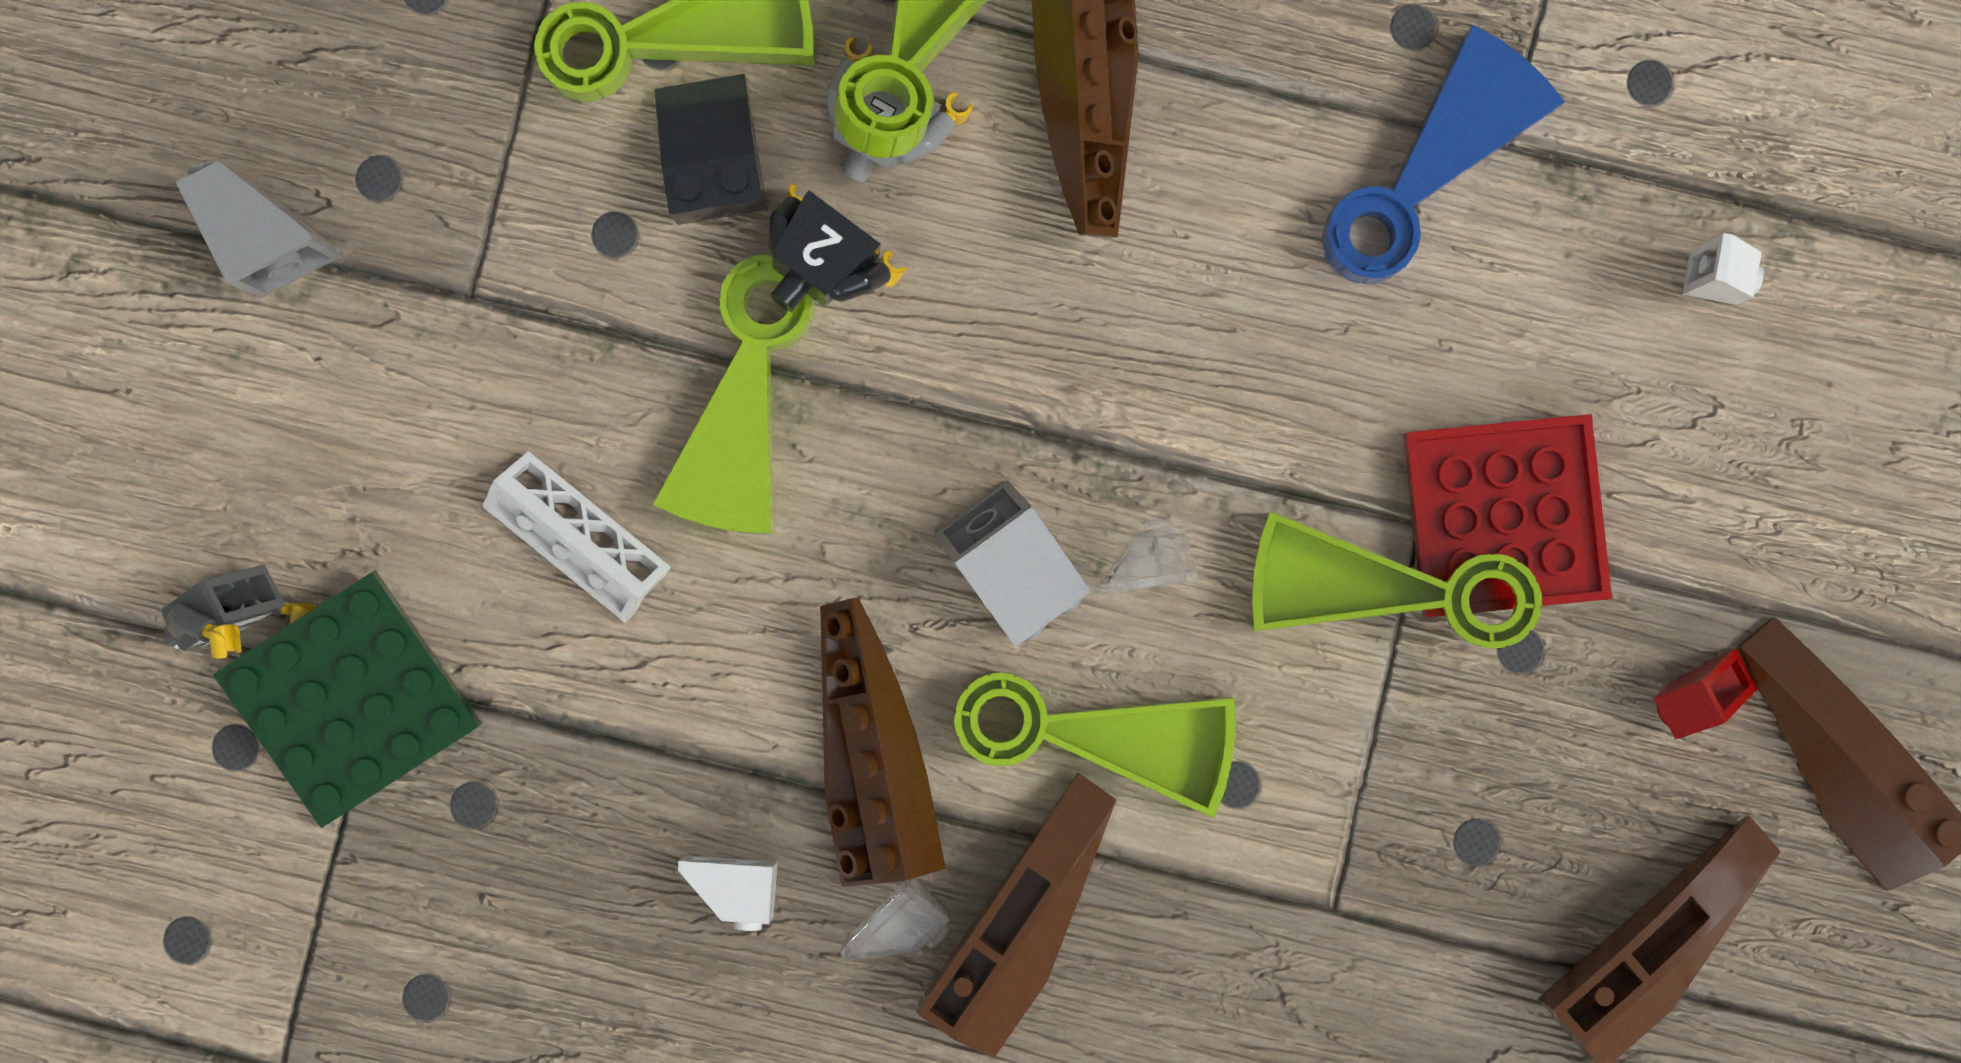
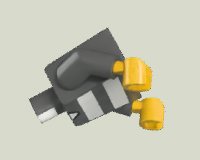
[162,564,317,659]

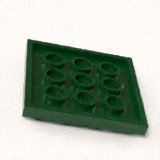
[213,570,482,828]

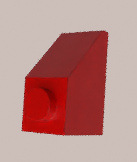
[1653,648,1758,740]

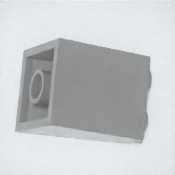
[176,161,342,298]
[933,480,1091,647]

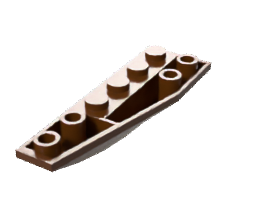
[1032,0,1138,238]
[820,597,946,887]
[916,772,1117,1058]
[1538,815,1781,1063]

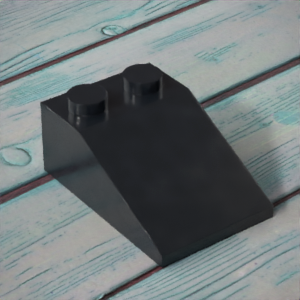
[654,74,768,225]

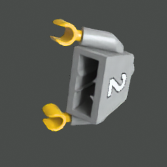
[827,37,973,183]

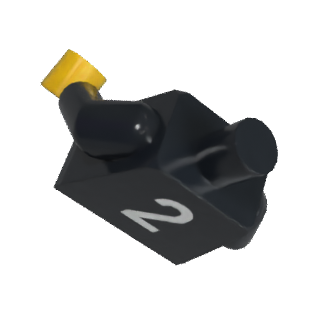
[767,184,907,312]

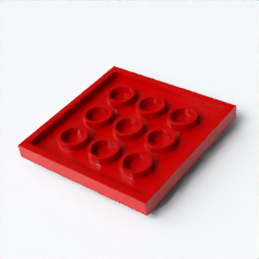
[1403,414,1612,618]

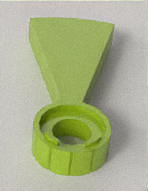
[534,0,816,102]
[834,0,987,158]
[653,254,815,534]
[1252,511,1542,649]
[954,671,1236,818]

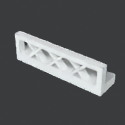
[482,451,671,623]

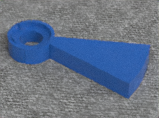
[1322,25,1565,284]

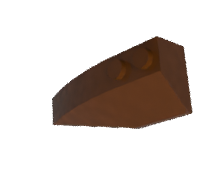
[1737,617,1961,891]

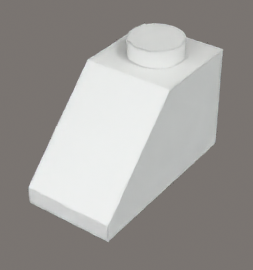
[1682,233,1764,305]
[678,855,778,931]

